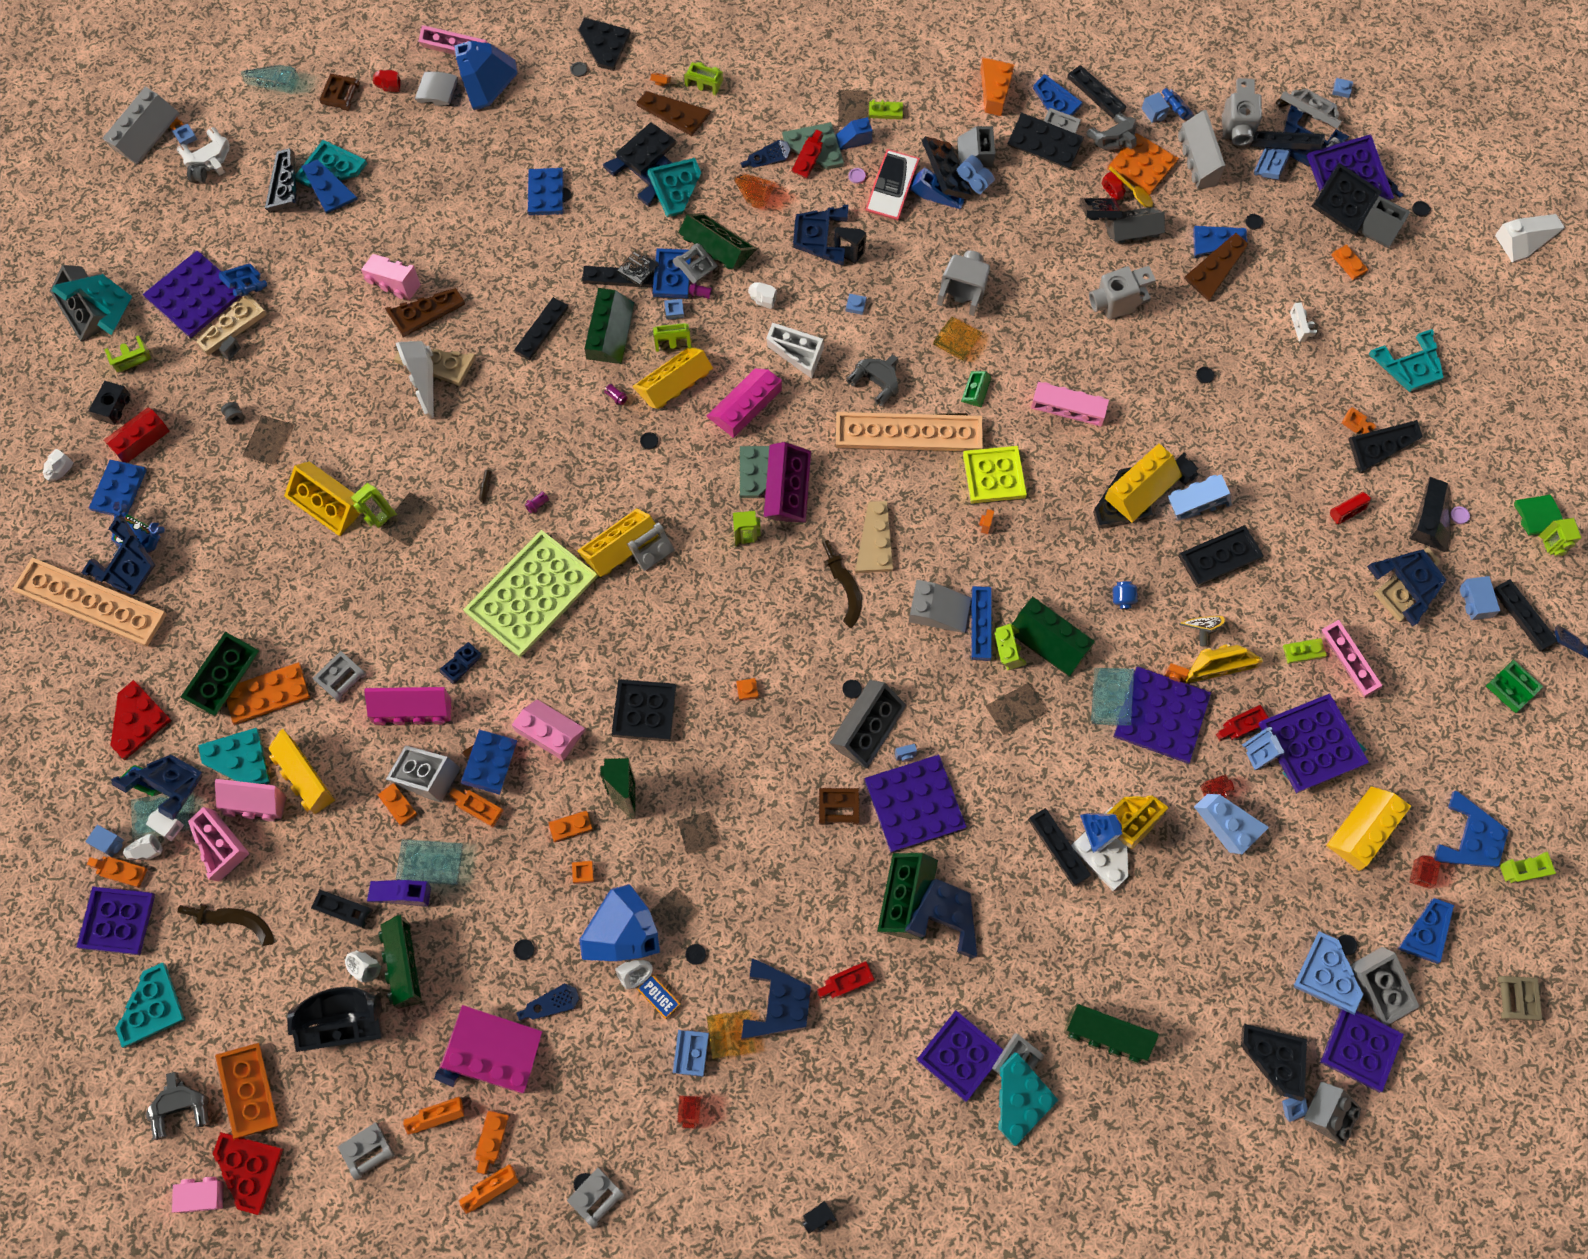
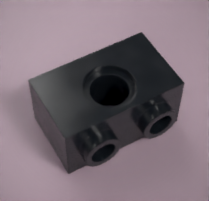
[89,380,131,425]

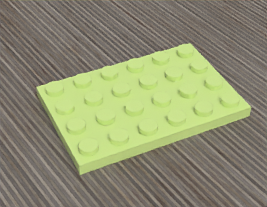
[463,530,598,658]

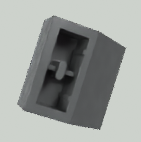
[957,126,995,167]
[1357,196,1411,248]
[1304,1082,1362,1146]

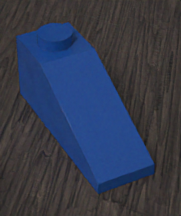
[909,168,964,209]

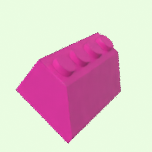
[707,368,782,438]
[364,687,452,725]

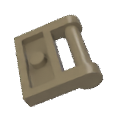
[1497,976,1542,1021]

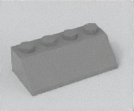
[103,86,180,164]
[1178,110,1225,189]

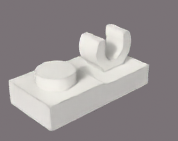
[1290,302,1317,342]

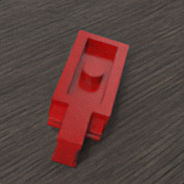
[791,129,824,179]
[1215,705,1269,741]
[817,961,875,999]

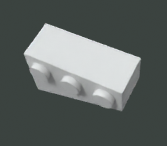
[766,323,824,378]

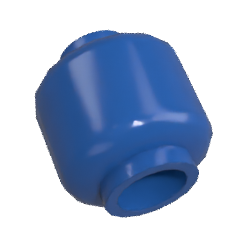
[1112,581,1138,609]

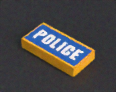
[637,974,681,1019]

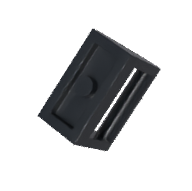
[834,227,867,264]

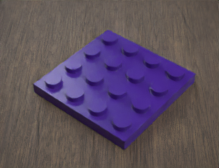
[1307,134,1394,201]
[143,250,242,339]
[1113,666,1211,764]
[1259,693,1369,794]
[864,754,967,853]

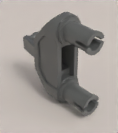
[1087,112,1137,149]
[846,354,899,407]
[146,1072,210,1140]

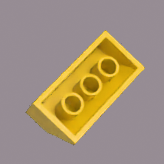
[632,347,713,409]
[1105,443,1182,523]
[284,461,360,536]
[577,508,658,577]
[268,729,335,814]
[1326,786,1411,871]

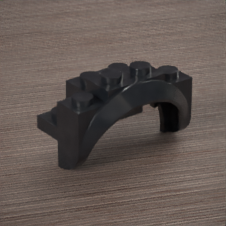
[287,987,383,1052]

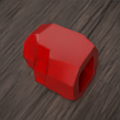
[373,70,401,92]
[1102,171,1126,200]

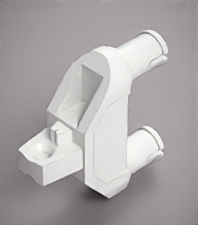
[177,127,229,176]

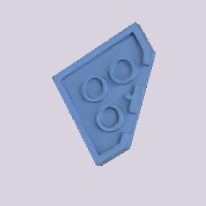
[1294,931,1363,1015]

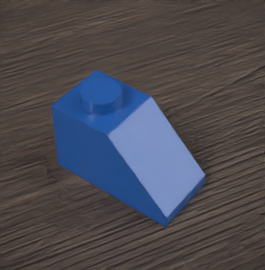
[835,117,873,150]

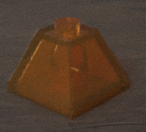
[734,173,776,208]

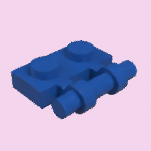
[1162,88,1195,120]
[219,263,267,296]

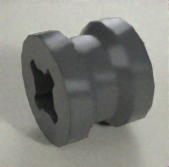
[187,165,207,183]
[221,402,244,425]

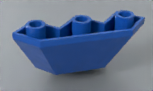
[454,41,518,110]
[579,884,660,961]

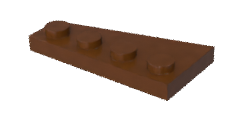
[636,91,711,136]
[1184,233,1248,301]
[385,288,465,337]

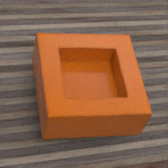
[650,73,671,86]
[979,509,994,534]
[1165,663,1189,682]
[736,678,759,701]
[572,861,594,884]

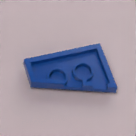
[1033,74,1082,116]
[302,159,358,214]
[1193,226,1247,258]
[1080,813,1122,853]
[1398,898,1454,964]

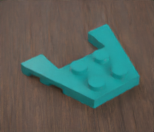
[52,274,132,335]
[1369,329,1444,392]

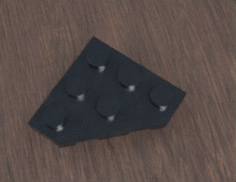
[578,17,631,71]
[1093,467,1153,528]
[1241,1024,1307,1101]

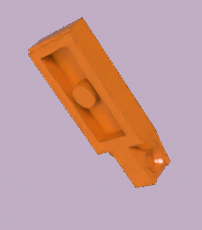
[449,788,504,828]
[87,856,148,888]
[403,1097,464,1135]
[475,1111,509,1175]
[459,1164,519,1214]

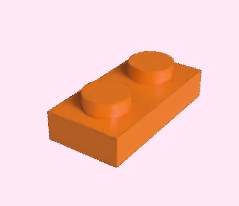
[1331,244,1368,280]
[378,783,418,826]
[548,810,593,842]

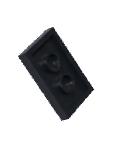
[616,122,676,175]
[1079,198,1122,220]

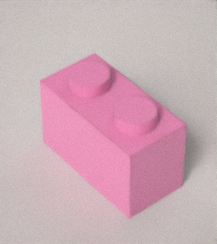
[172,1177,224,1213]

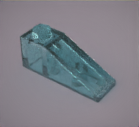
[241,65,299,94]

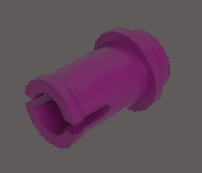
[689,283,712,299]
[604,384,628,405]
[525,491,549,513]

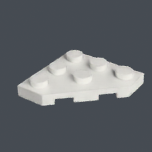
[1071,807,1128,891]

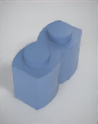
[957,155,995,194]

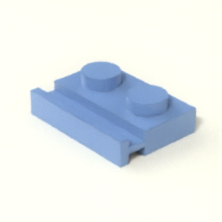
[1254,147,1290,180]
[1242,727,1285,770]
[673,1030,709,1077]

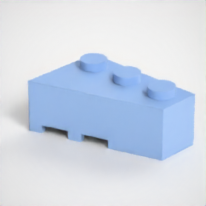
[1168,474,1232,521]
[1194,794,1269,854]

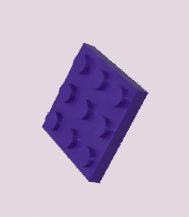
[76,886,155,956]
[1320,1009,1404,1093]
[916,1010,1003,1102]

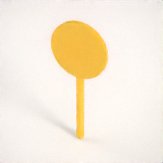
[1109,167,1153,208]

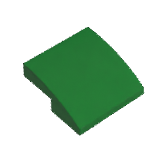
[1514,494,1563,536]
[1486,659,1543,714]

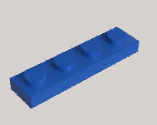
[971,586,991,661]

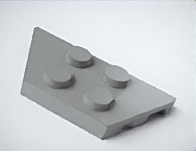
[1280,89,1341,129]

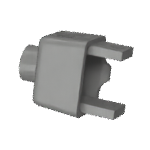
[1222,78,1262,146]
[937,251,990,316]
[1089,266,1156,319]

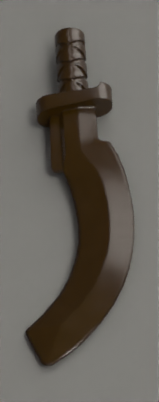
[822,540,862,628]
[177,904,274,946]

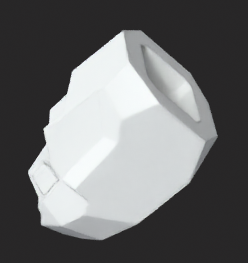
[748,282,777,309]
[43,449,73,482]
[123,834,163,861]
[345,950,381,983]
[615,960,653,990]

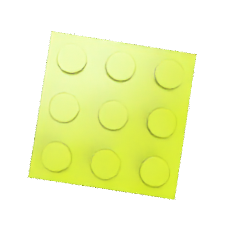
[963,446,1027,504]

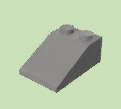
[909,580,971,633]
[386,745,460,802]
[1350,947,1419,1025]

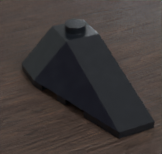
[1409,477,1451,552]

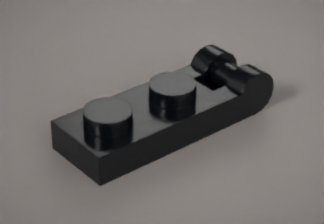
[311,889,373,929]

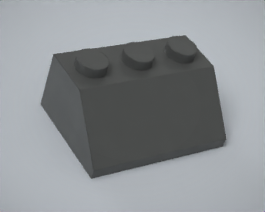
[1104,207,1165,243]

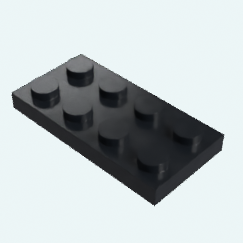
[1007,112,1084,170]
[922,136,972,200]
[1178,525,1264,587]

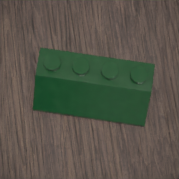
[678,213,757,270]
[584,288,635,364]
[1012,596,1095,677]
[180,631,260,717]
[600,758,636,819]
[877,853,938,940]
[379,915,422,1009]
[1063,1003,1159,1065]

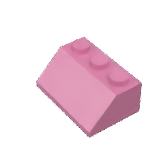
[512,700,586,761]
[215,779,287,822]

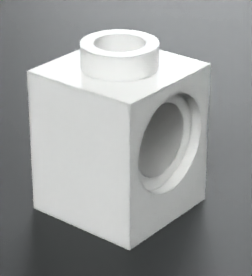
[146,809,184,842]

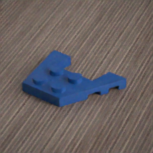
[1433,791,1509,868]

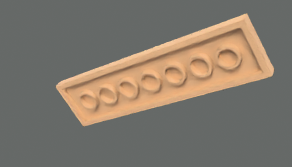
[836,412,983,451]
[12,557,167,647]

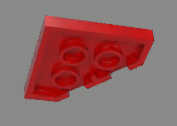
[110,680,172,760]
[212,1132,284,1215]

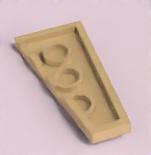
[196,294,267,356]
[394,349,476,386]
[855,501,893,573]
[1373,547,1440,622]

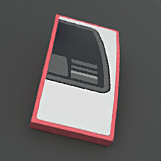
[866,149,920,221]

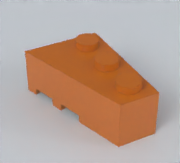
[980,57,1015,116]

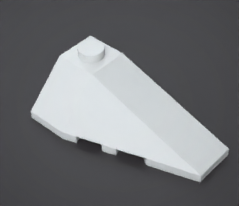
[1495,214,1565,263]
[396,341,434,419]

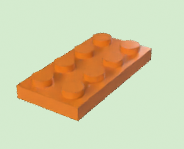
[227,662,310,725]
[215,1043,278,1140]

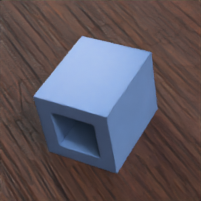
[1142,92,1170,123]
[85,825,124,857]

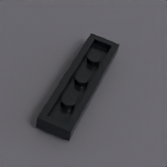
[1067,65,1127,119]
[1251,131,1325,151]
[582,266,654,288]
[514,297,569,361]
[1494,579,1557,652]
[1028,808,1091,887]

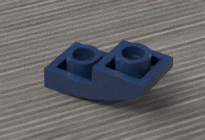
[440,642,482,684]

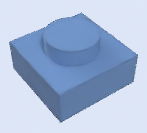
[1332,78,1353,98]
[172,123,197,145]
[845,293,867,315]
[664,299,684,320]
[895,744,917,762]
[1282,1098,1308,1122]

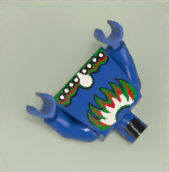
[111,502,165,556]

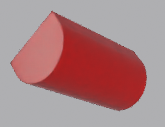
[1330,492,1371,525]

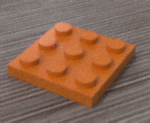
[1107,133,1179,195]

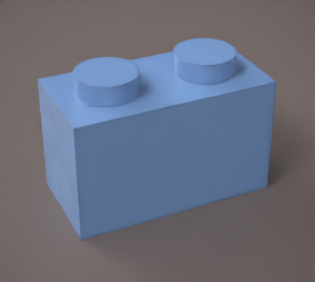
[1460,576,1500,620]

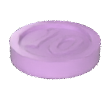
[849,168,866,184]
[1450,506,1470,524]

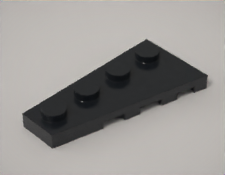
[265,148,297,213]
[1348,420,1423,473]

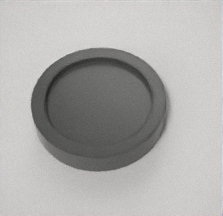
[570,62,587,77]

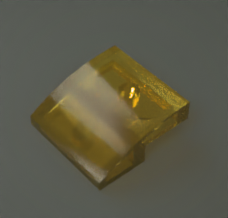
[933,317,982,361]
[706,1010,756,1059]

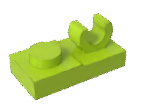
[869,100,903,120]
[1283,638,1327,664]

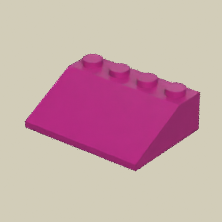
[440,1005,542,1094]

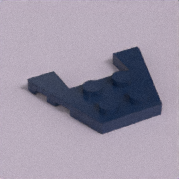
[1283,105,1349,167]
[603,156,672,207]
[793,204,849,265]
[81,515,155,595]
[1367,549,1447,626]
[111,755,202,820]
[905,879,977,958]
[741,959,811,1041]

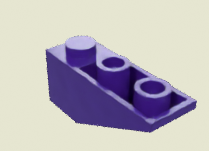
[367,880,431,907]

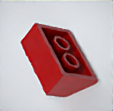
[103,407,170,463]

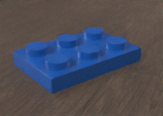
[528,168,564,215]
[653,248,691,298]
[89,459,147,516]
[461,729,517,795]

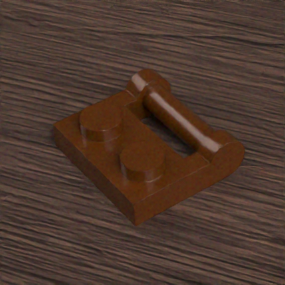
[319,73,360,111]
[819,788,859,825]

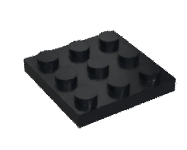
[1311,163,1382,235]
[611,679,677,742]

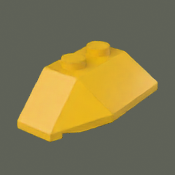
[1184,644,1263,684]
[1106,795,1169,849]

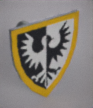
[1179,616,1225,646]

